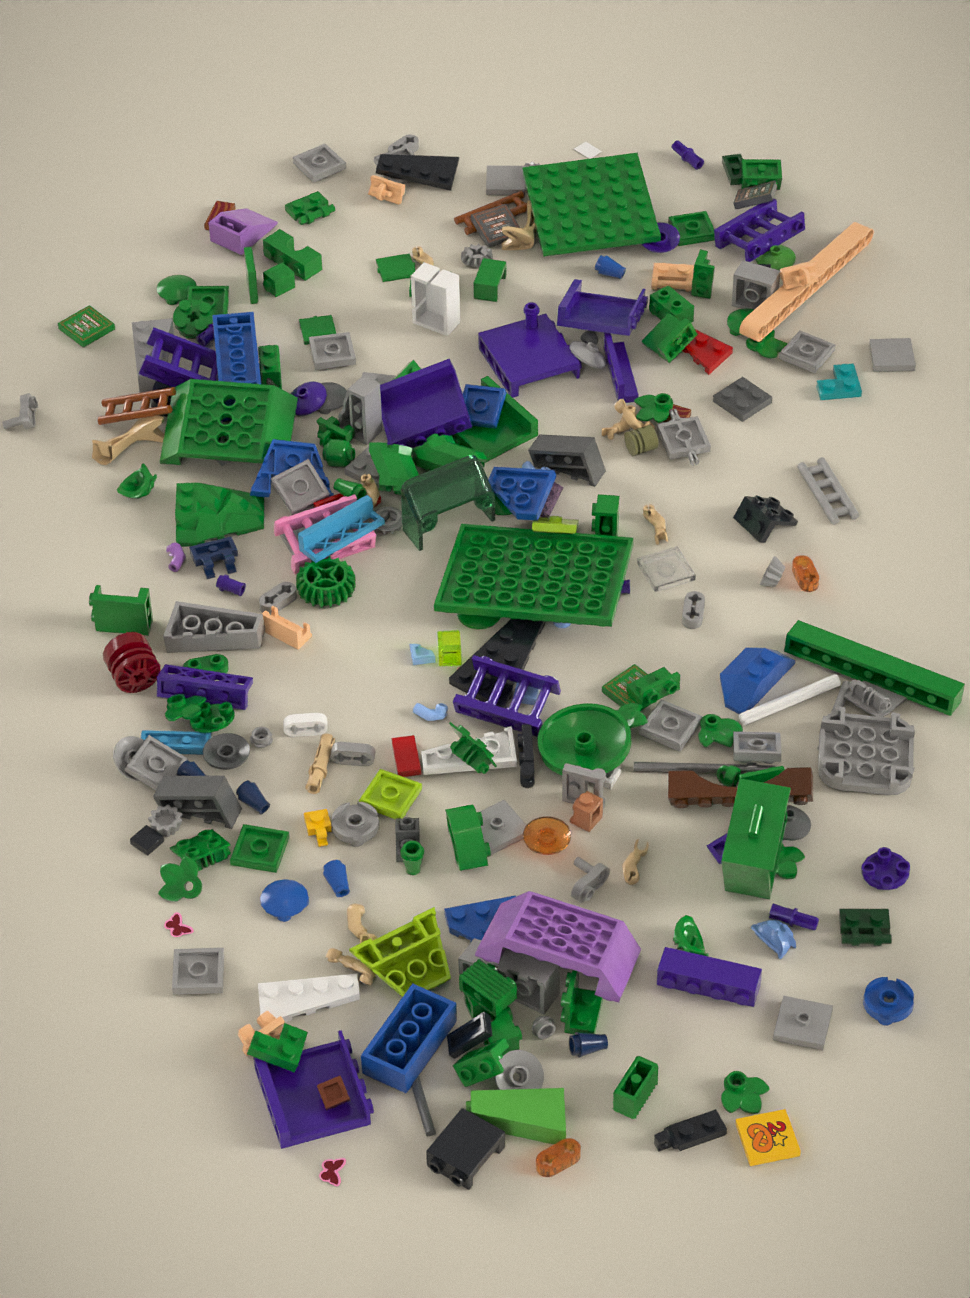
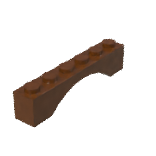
[668,767,813,808]

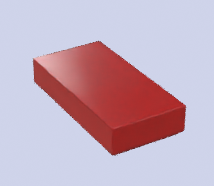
[391,735,421,777]

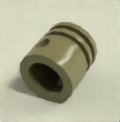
[624,425,659,456]

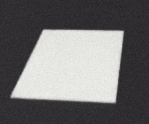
[574,142,602,159]

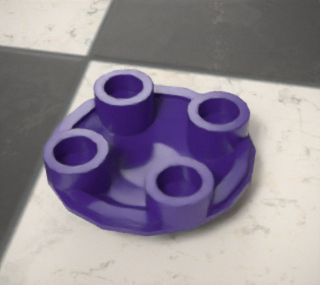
[861,847,910,890]

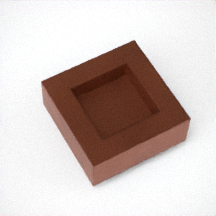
[317,1075,350,1110]

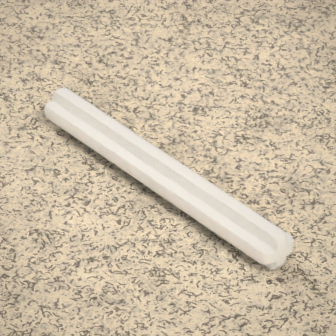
[738,674,841,725]

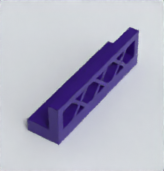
[603,333,639,403]
[157,664,253,710]

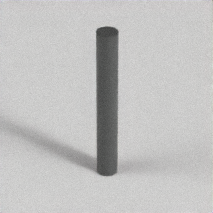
[411,1076,436,1137]

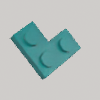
[816,363,862,400]

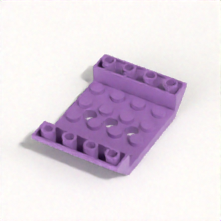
[475,891,641,1003]

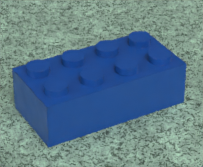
[361,983,457,1093]

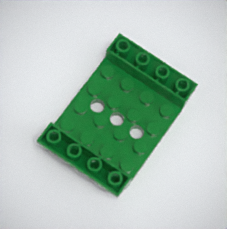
[159,379,298,465]

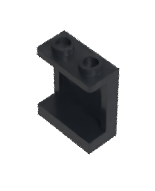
[426,1108,505,1190]

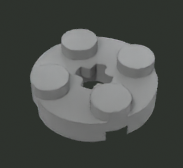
[332,802,379,847]

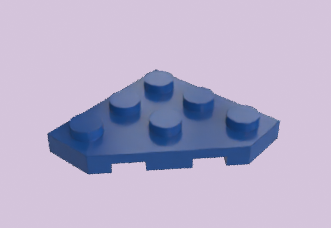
[488,467,556,521]
[444,895,516,943]

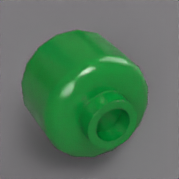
[322,439,356,468]

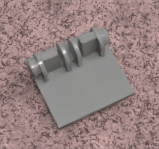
[843,680,907,717]

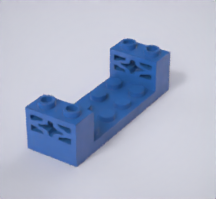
[212,312,261,422]

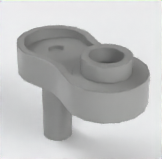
[3,393,38,429]
[571,857,610,903]

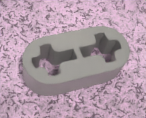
[388,134,419,153]
[259,582,297,615]
[682,591,705,629]
[330,742,376,766]

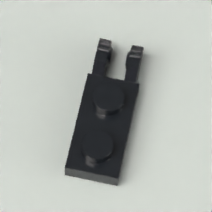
[518,724,535,788]

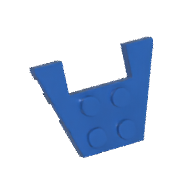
[250,439,334,497]

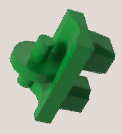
[316,416,355,447]

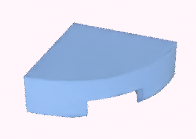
[409,644,435,665]

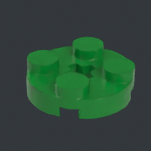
[173,299,213,339]

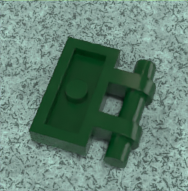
[839,909,892,946]

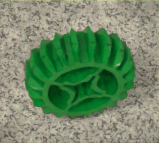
[296,556,356,608]

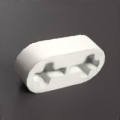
[283,713,328,737]

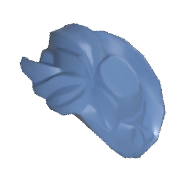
[751,920,796,959]

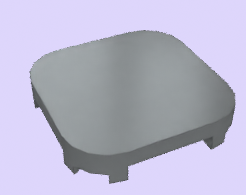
[818,707,915,795]

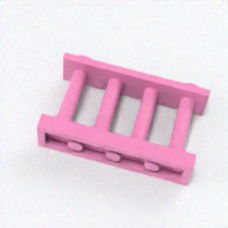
[274,495,376,574]

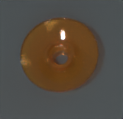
[523,816,571,855]

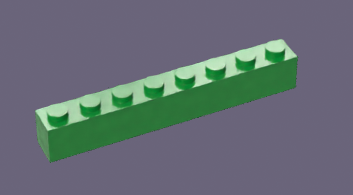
[784,620,965,716]

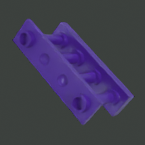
[714,198,805,262]
[138,327,218,387]
[453,655,561,737]

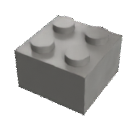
[732,260,780,309]

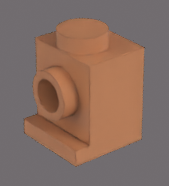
[570,791,603,832]

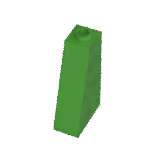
[466,1088,566,1146]

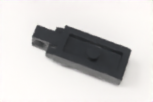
[654,1109,727,1152]

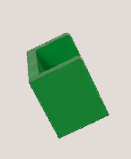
[473,258,507,302]

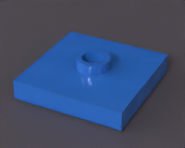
[463,384,507,429]

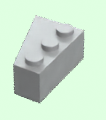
[338,376,382,445]

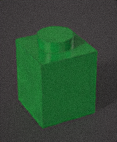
[263,262,295,297]

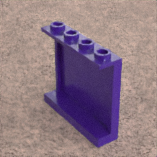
[557,279,648,336]
[478,313,582,398]
[380,358,472,449]
[253,1030,374,1149]

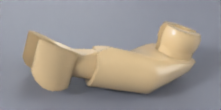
[412,246,434,266]
[615,399,655,430]
[601,405,637,440]
[360,474,380,511]
[643,504,668,545]
[622,839,649,885]
[347,903,377,943]
[325,948,376,986]

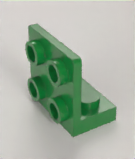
[642,313,698,363]
[560,970,603,1035]

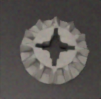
[461,244,493,267]
[370,507,405,534]

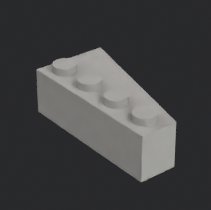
[132,318,174,393]
[163,601,265,653]
[458,938,560,1015]

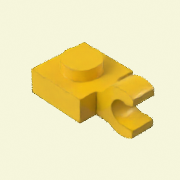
[304,809,332,847]

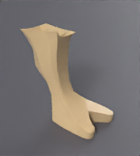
[501,200,537,250]
[92,415,165,465]

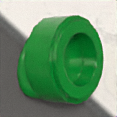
[717,765,741,787]

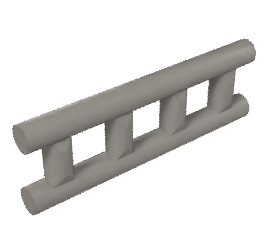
[797,457,859,525]

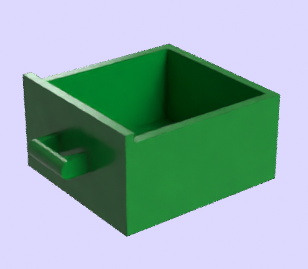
[721,778,791,899]

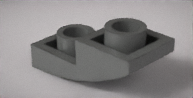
[395,817,420,862]

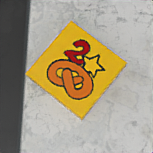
[735,1109,801,1166]

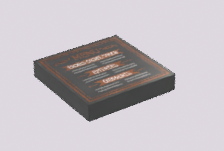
[733,181,777,210]
[470,204,520,248]

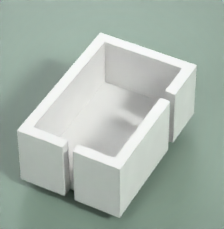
[411,262,460,336]

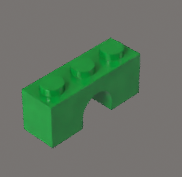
[263,229,323,281]
[464,994,522,1055]

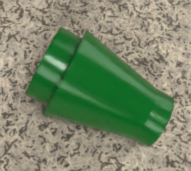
[333,478,366,500]
[400,841,424,875]

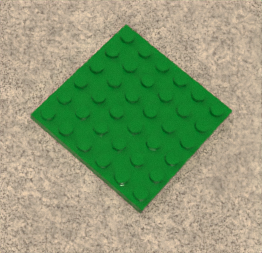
[522,152,661,257]

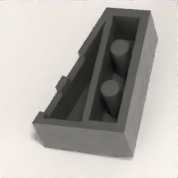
[528,434,606,487]
[153,776,242,829]

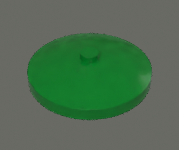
[537,703,632,775]

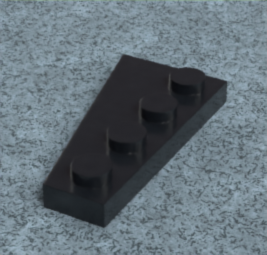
[376,154,460,191]

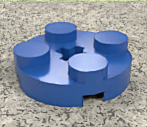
[863,977,914,1026]

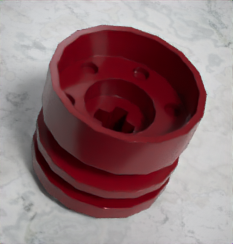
[103,632,161,693]

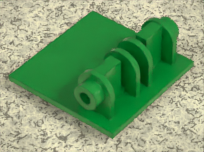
[449,722,497,774]
[169,829,231,871]

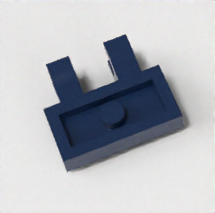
[189,537,238,579]

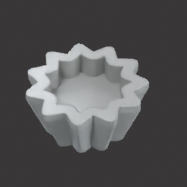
[760,556,786,587]
[148,805,182,837]

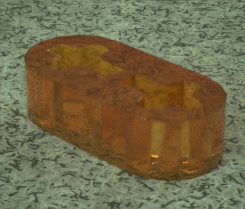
[792,555,819,592]
[536,1138,581,1177]

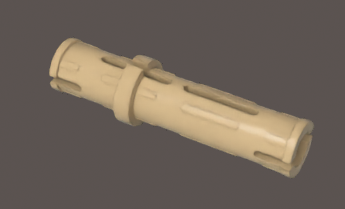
[305,733,335,794]

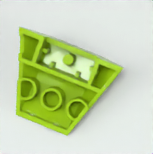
[349,907,451,997]

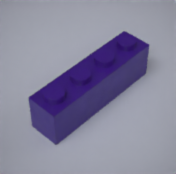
[657,947,762,1007]

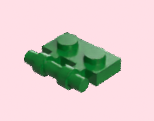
[285,191,335,225]

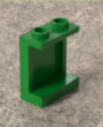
[89,585,153,636]

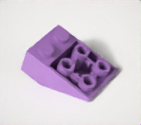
[209,208,278,255]

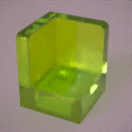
[437,630,462,666]

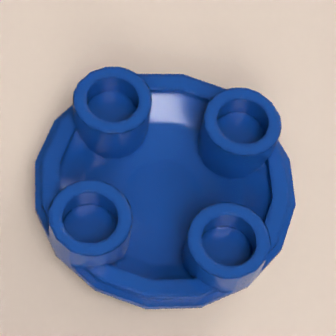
[260,879,309,922]

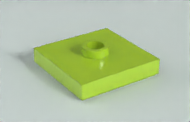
[532,516,579,534]
[358,769,422,819]

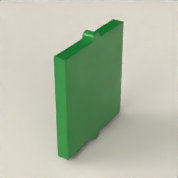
[376,253,416,282]
[299,315,337,345]

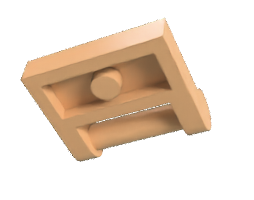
[651,263,694,292]

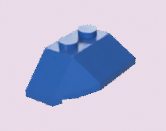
[720,648,796,714]

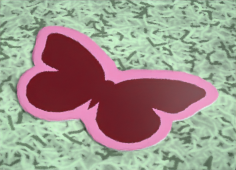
[164,912,194,937]
[319,1158,346,1187]

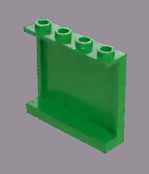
[451,376,538,463]

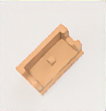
[262,606,312,650]

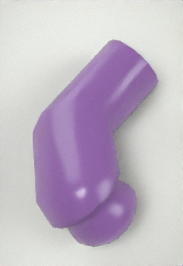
[166,543,186,572]

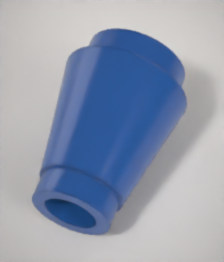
[595,255,626,279]
[323,860,350,897]

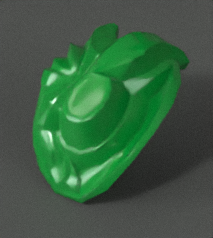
[116,463,157,499]
[673,915,709,956]

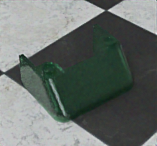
[401,455,495,551]

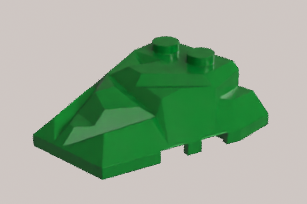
[175,483,265,547]

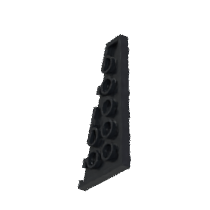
[449,619,546,709]

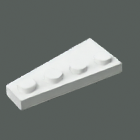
[258,974,360,1022]

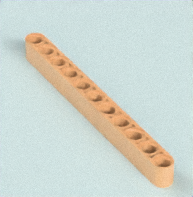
[739,222,874,342]

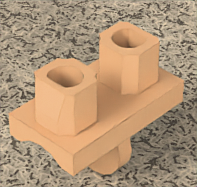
[368,175,405,205]
[780,260,818,289]
[238,1011,285,1056]

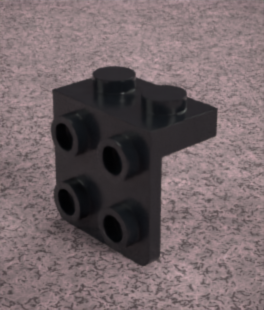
[733,495,798,543]

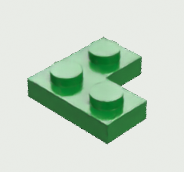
[247,1023,308,1073]

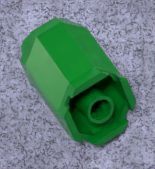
[412,434,487,483]
[369,442,423,496]

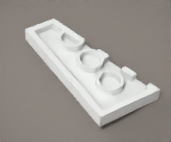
[421,726,517,775]

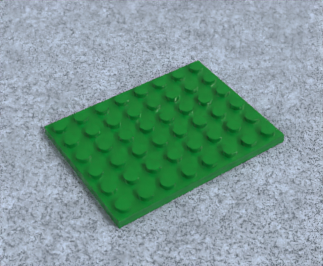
[434,523,634,627]

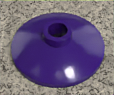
[642,222,680,253]
[291,381,327,416]

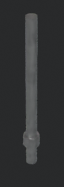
[634,762,775,774]

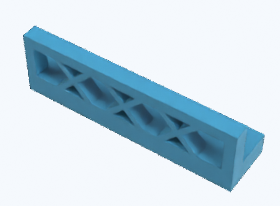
[298,495,385,563]

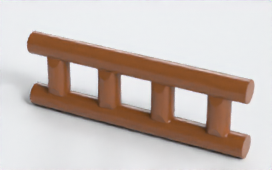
[454,191,527,235]
[97,387,176,425]

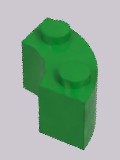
[445,804,491,871]

